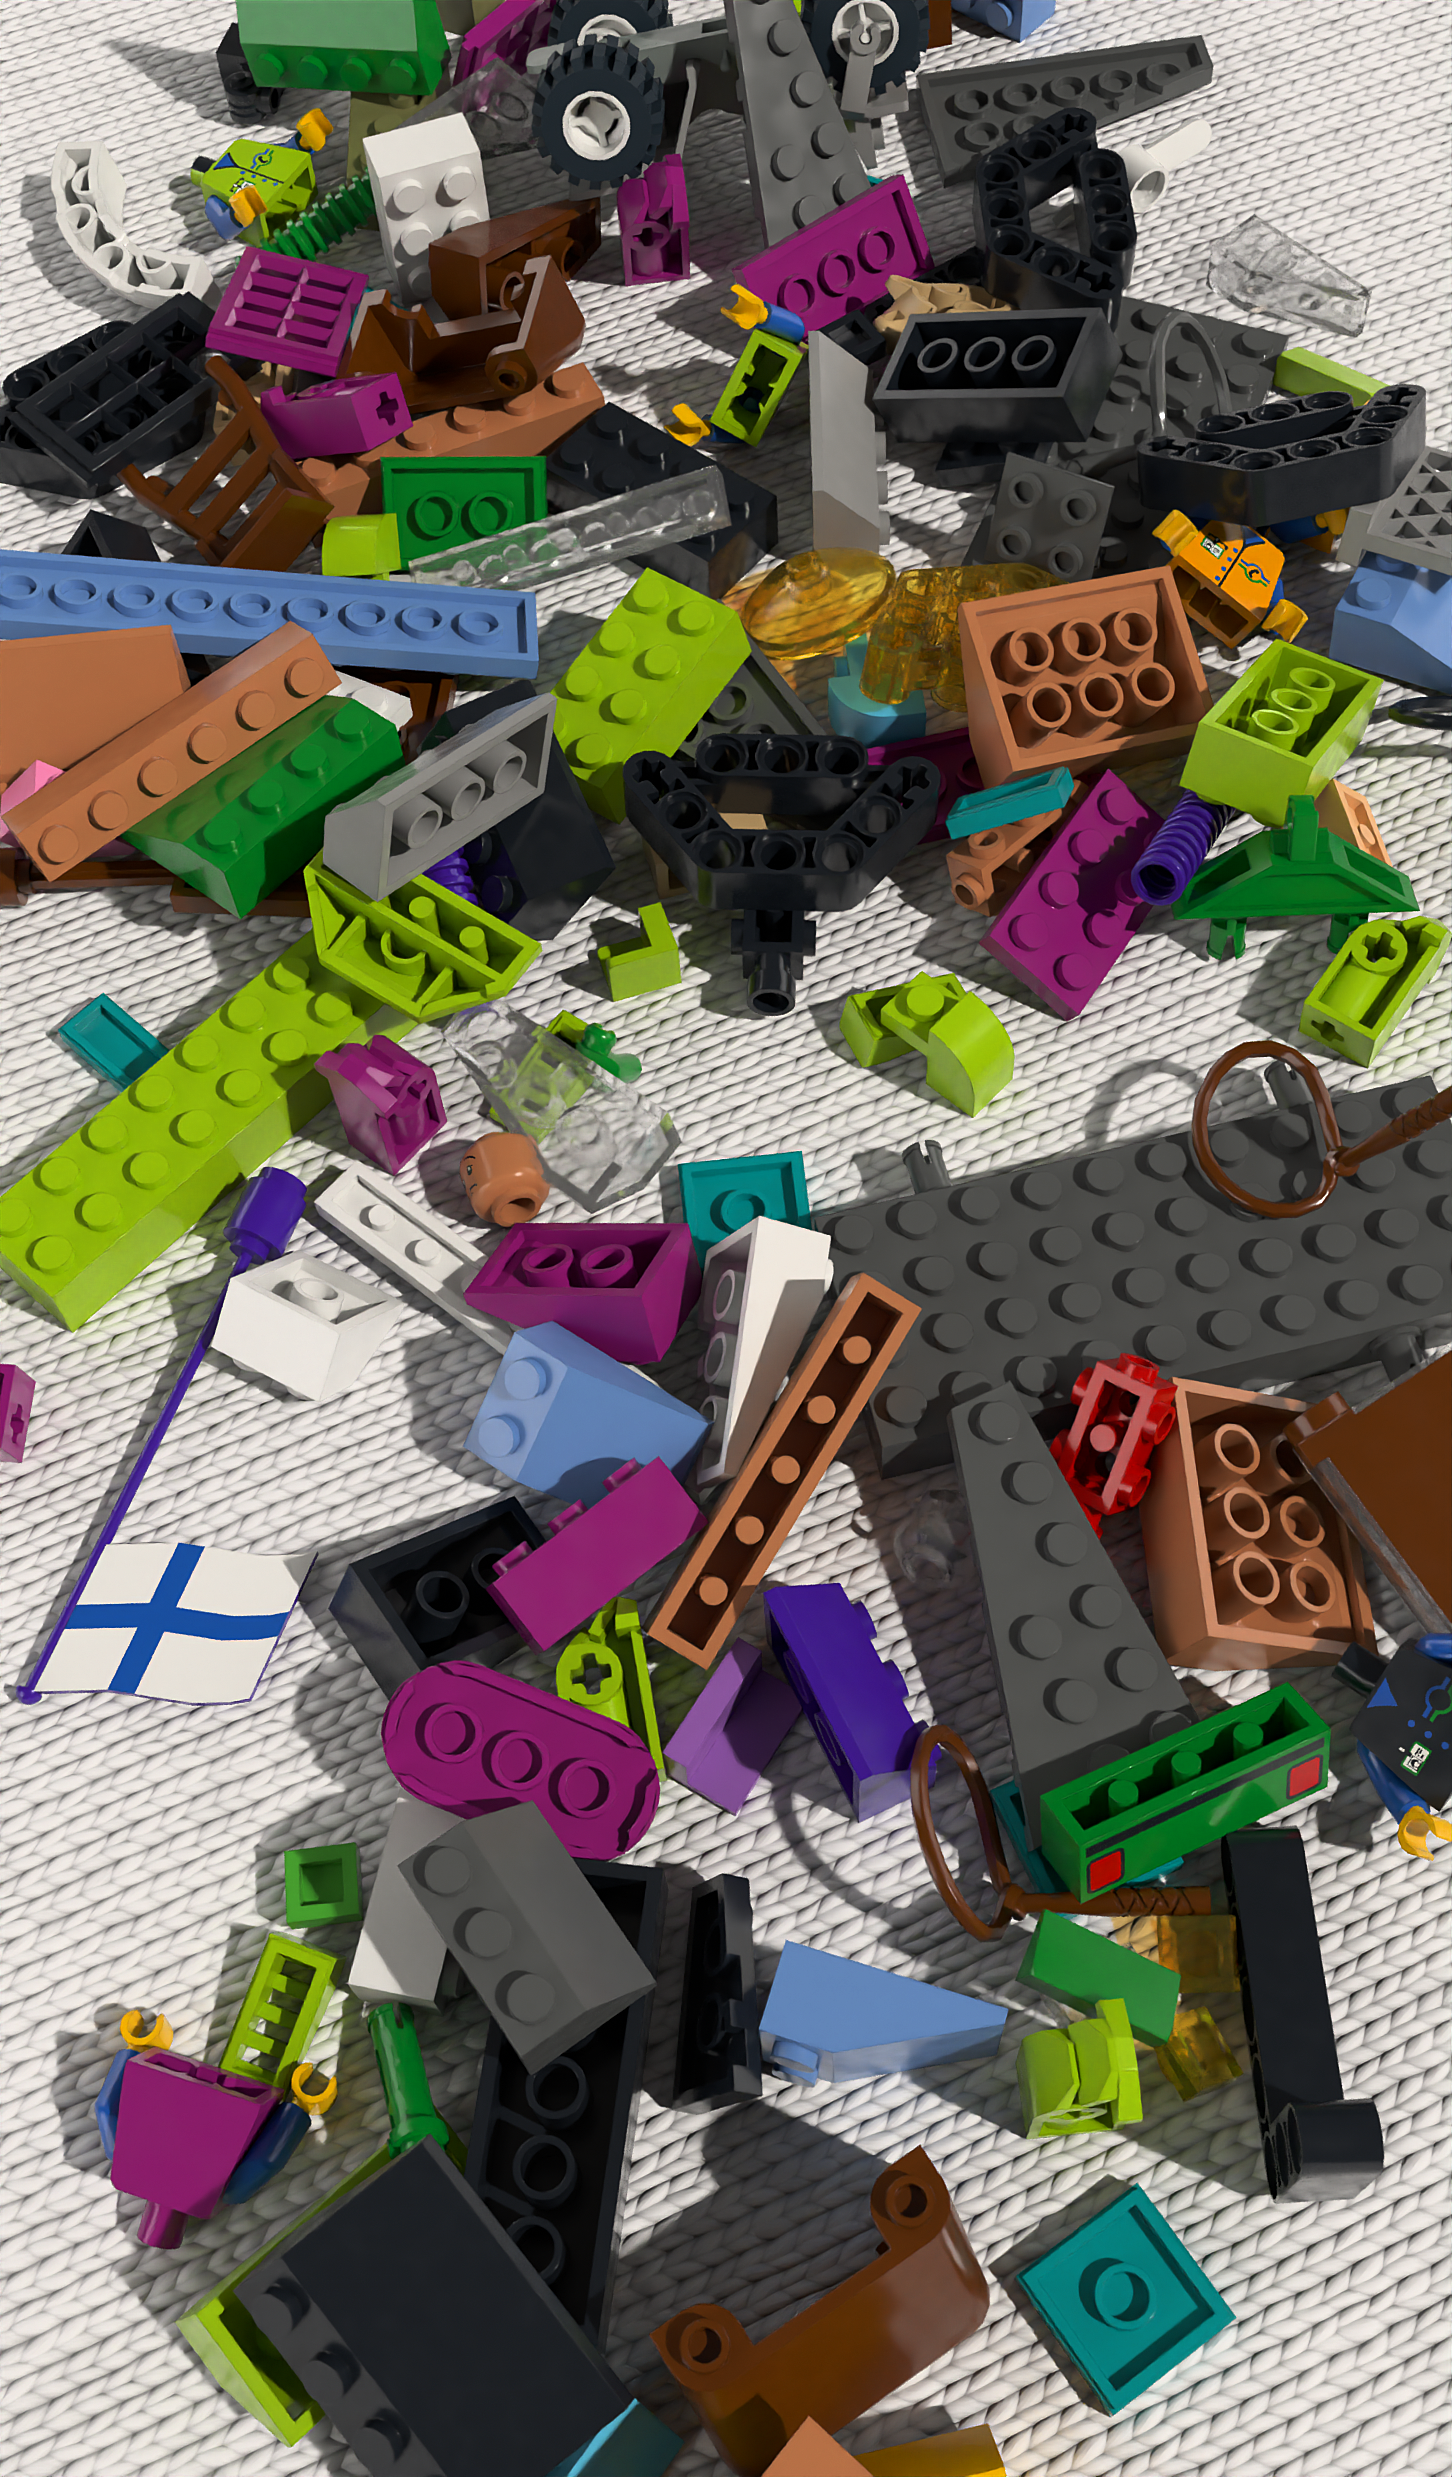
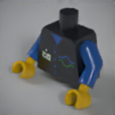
[1331,1633,1452,1861]

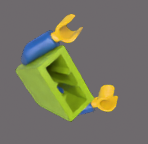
[190,108,334,248]
[664,284,808,447]

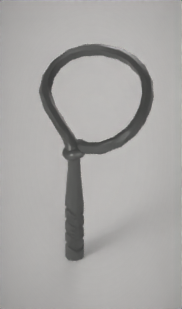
[1051,312,1232,478]

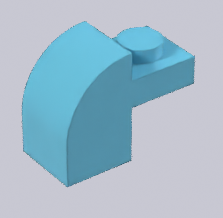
[828,630,926,749]

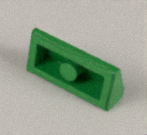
[1015,1909,1181,2047]

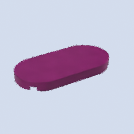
[381,1660,660,1862]

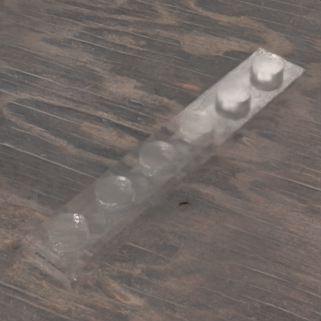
[408,464,731,591]

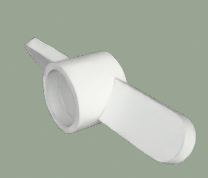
[1052,118,1212,228]

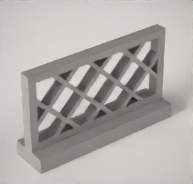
[1336,427,1452,576]

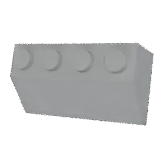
[808,331,890,570]
[323,692,557,902]

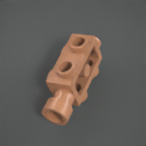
[946,779,1089,917]

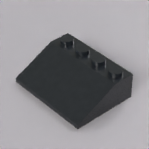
[233,2133,635,2477]

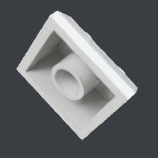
[211,1250,405,1402]

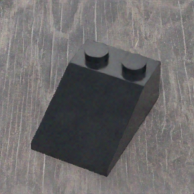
[328,1496,547,1701]

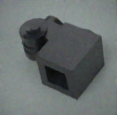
[215,22,286,125]

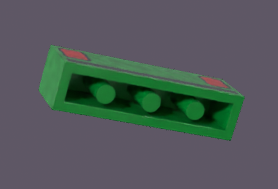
[1040,1682,1331,1904]

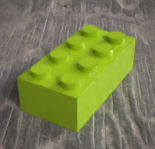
[550,567,752,825]
[1179,638,1384,828]

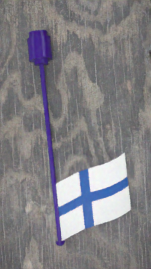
[16,1167,319,1706]

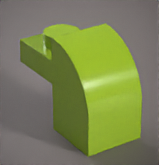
[322,513,401,581]
[881,971,1015,1118]

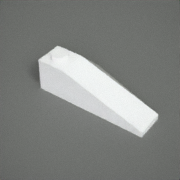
[697,1216,833,1488]

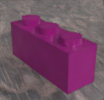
[485,1456,709,1655]

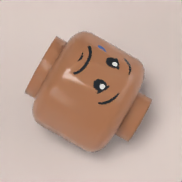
[459,1132,550,1227]

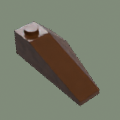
[428,196,601,321]

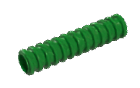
[234,166,377,268]

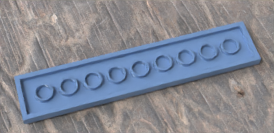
[0,549,539,679]

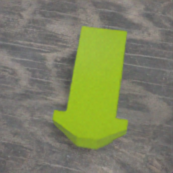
[1298,916,1452,1069]
[556,1597,667,1782]
[1015,1998,1143,2140]

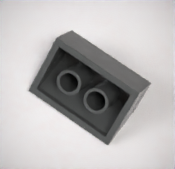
[397,1800,657,2076]

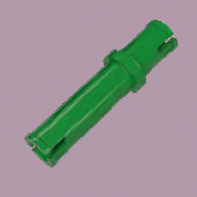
[366,2002,450,2160]

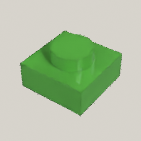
[284,1842,364,1930]

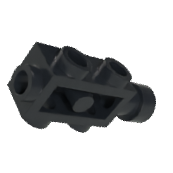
[731,910,816,1016]

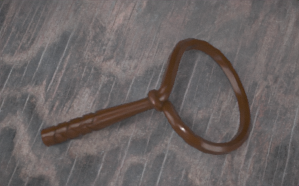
[1191,1040,1452,1218]
[910,1724,1211,1943]

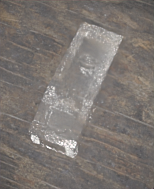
[1206,214,1372,338]

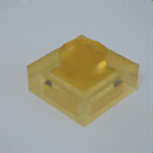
[1156,1915,1240,1993]
[1153,2006,1244,2102]

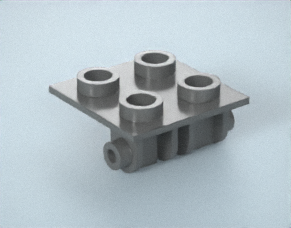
[984,452,1115,585]

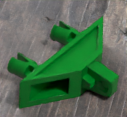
[1171,795,1420,960]

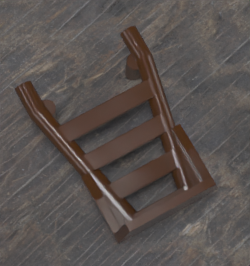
[116,355,335,572]

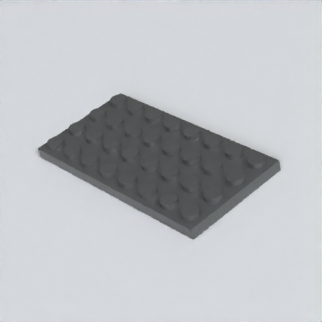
[953,296,1289,601]

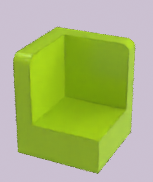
[597,902,682,1002]

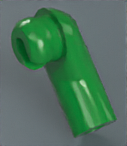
[575,1023,642,1085]

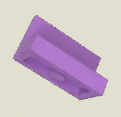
[662,1637,802,1816]

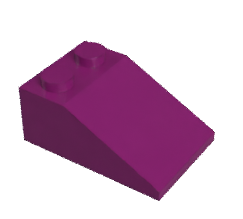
[463,1223,703,1365]

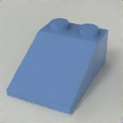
[1328,551,1452,695]
[463,1320,714,1510]
[759,1940,1009,2087]

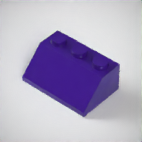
[763,1583,942,1823]

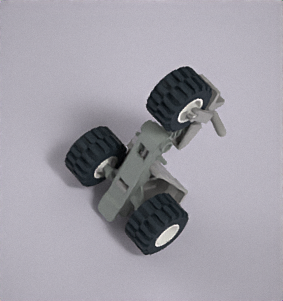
[526,0,930,201]

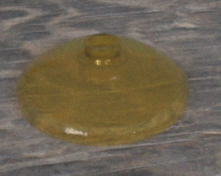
[739,547,899,661]

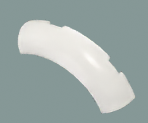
[51,141,223,312]

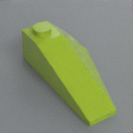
[174,2105,468,2448]

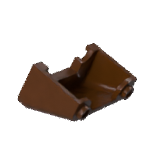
[335,255,586,414]
[649,2145,990,2477]

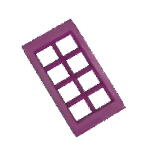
[445,0,557,122]
[205,246,369,378]

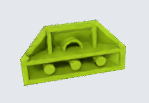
[303,847,542,1024]

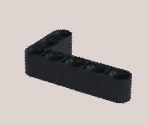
[1220,1826,1384,2204]

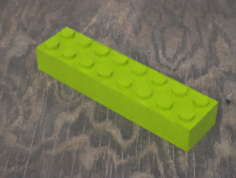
[0,928,418,1333]

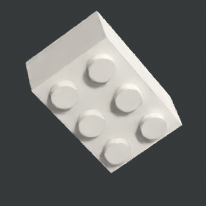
[362,112,490,305]

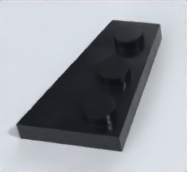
[671,1873,763,2115]

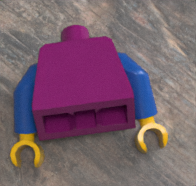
[94,2010,338,2249]

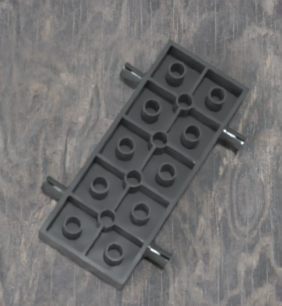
[814,1060,1452,1480]

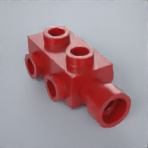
[1049,1353,1178,1540]

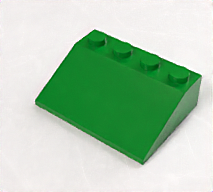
[235,0,452,96]
[119,695,406,919]

